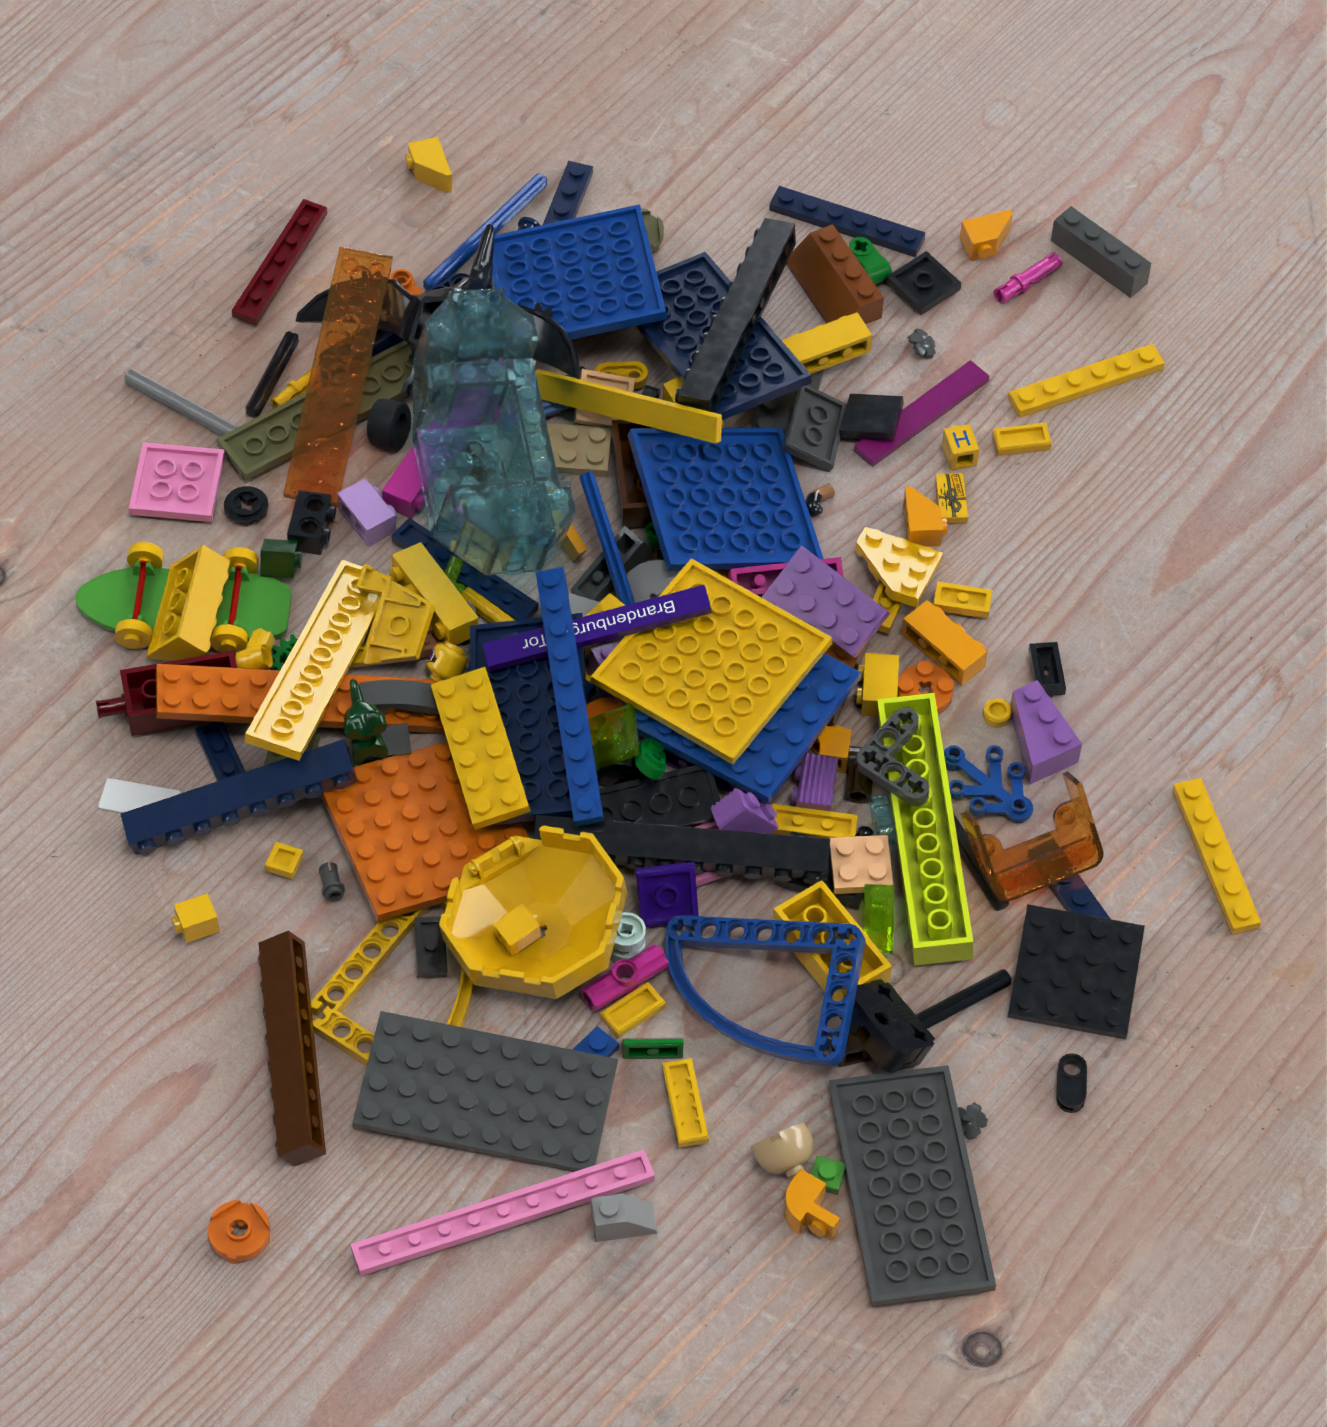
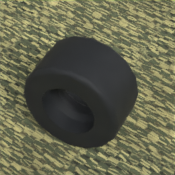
[367,398,411,450]

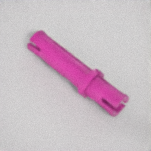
[993,252,1063,304]

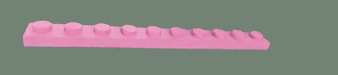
[350,1150,655,1276]

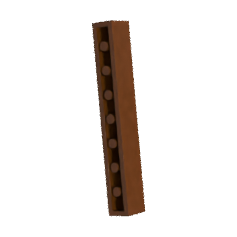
[258,930,326,1166]

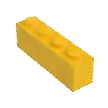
[390,542,479,645]

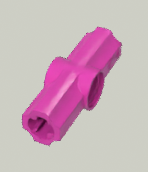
[580,944,669,1012]

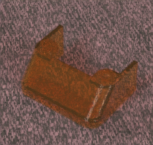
[960,771,1104,901]

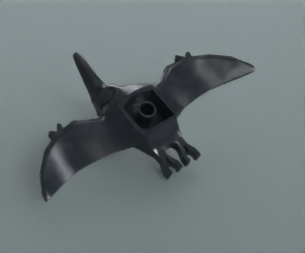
[295,224,581,404]

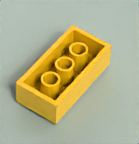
[773,880,892,1002]

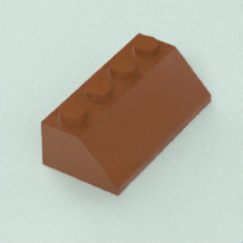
[786,224,884,324]

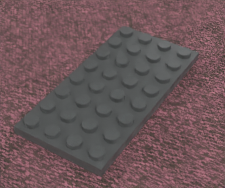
[353,1011,618,1172]
[828,1065,996,1307]

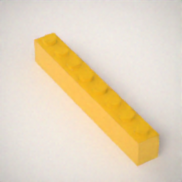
[663,312,872,404]

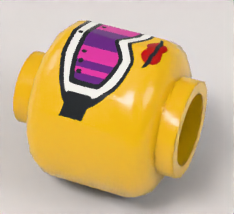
[426,641,468,682]

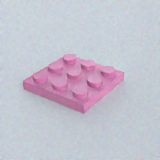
[129,442,225,522]

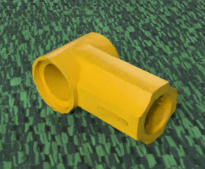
[236,628,275,670]

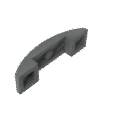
[359,680,439,715]

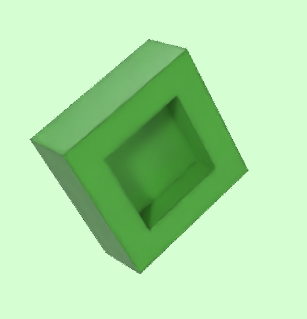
[811,1156,845,1195]

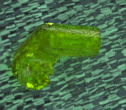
[444,556,465,594]

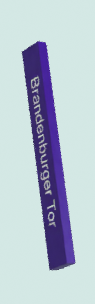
[483,585,712,672]

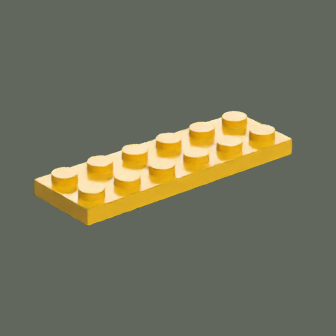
[431,667,531,830]

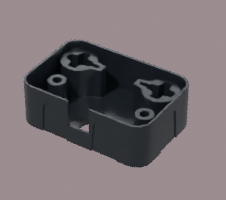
[839,979,935,1073]

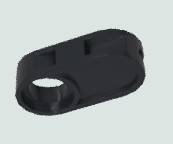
[1056,1053,1087,1113]

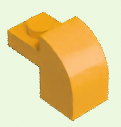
[784,1168,840,1241]

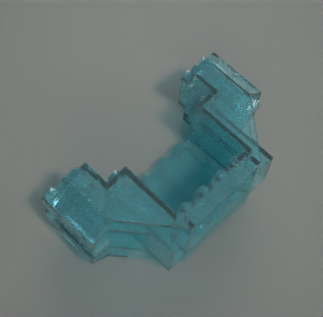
[412,288,576,575]

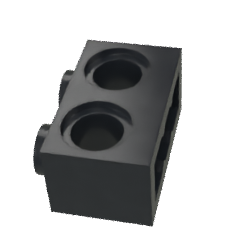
[287,490,336,555]

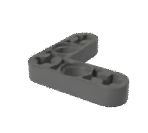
[857,707,929,806]

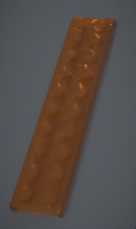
[283,247,393,508]

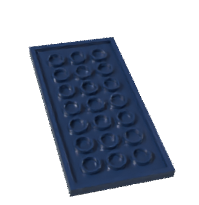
[636,252,811,420]
[470,613,586,826]

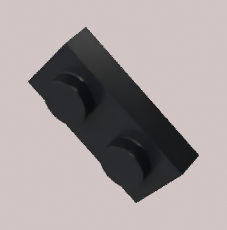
[414,916,448,977]

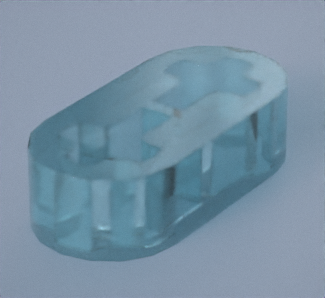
[870,794,896,845]

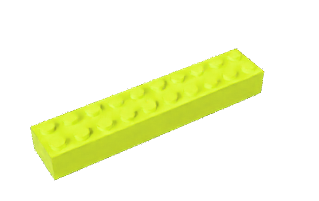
[877,693,973,966]

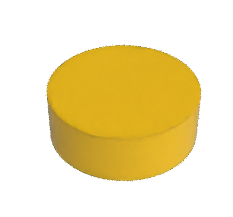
[983,698,1012,728]

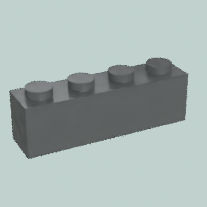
[1051,206,1151,298]

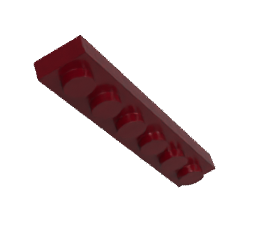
[232,199,327,325]

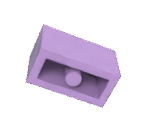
[337,478,398,547]

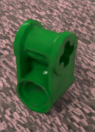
[849,237,892,285]

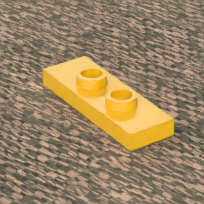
[662,1058,709,1148]

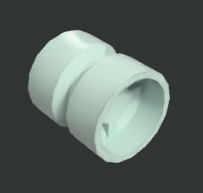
[610,912,646,963]

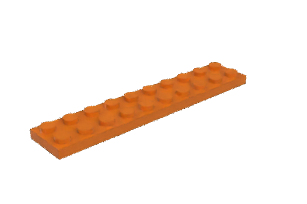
[156,664,444,734]

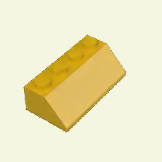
[146,545,230,661]

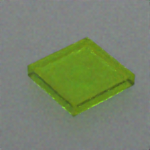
[588,703,639,770]

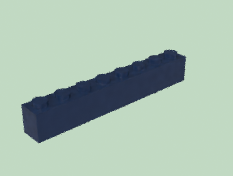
[120,739,358,855]

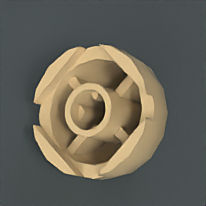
[751,1122,814,1178]

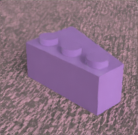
[1011,680,1082,785]

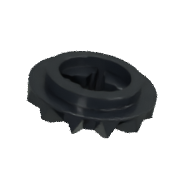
[224,486,269,526]

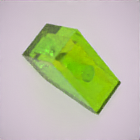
[862,884,894,954]

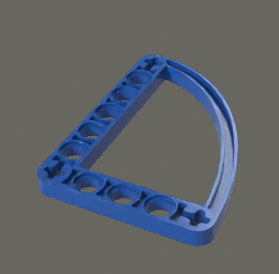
[665,915,865,1067]

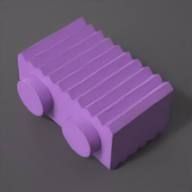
[791,753,838,811]
[711,788,779,834]

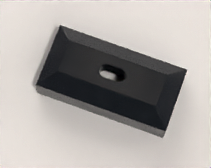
[1028,642,1066,696]

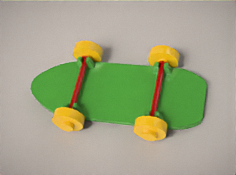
[76,542,292,654]

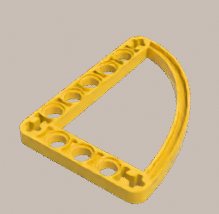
[311,902,474,1066]

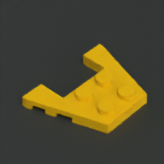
[349,564,436,668]

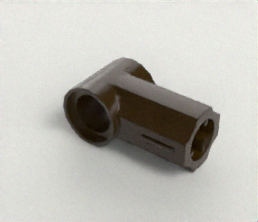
[846,746,875,804]

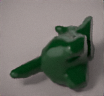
[344,679,388,765]

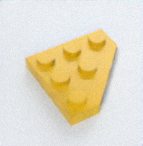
[855,527,943,607]

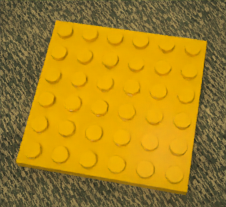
[591,558,832,765]

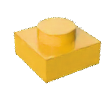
[265,842,304,880]

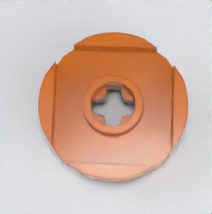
[897,660,954,714]
[208,1200,270,1264]

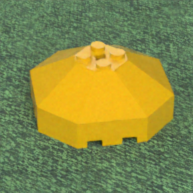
[439,826,627,999]

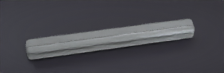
[124,369,238,436]

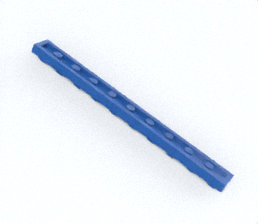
[535,567,605,827]

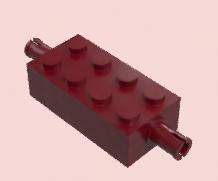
[96,650,237,736]

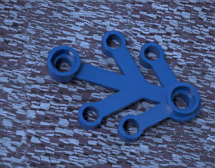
[944,745,1033,823]

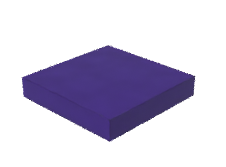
[635,862,699,927]

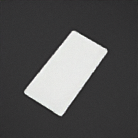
[98,778,181,813]

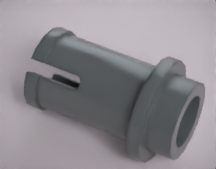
[319,862,345,901]

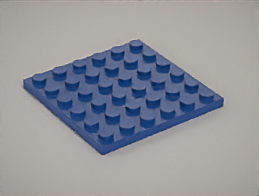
[492,204,667,340]
[627,428,824,571]
[622,653,861,804]

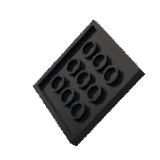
[1007,904,1145,1039]

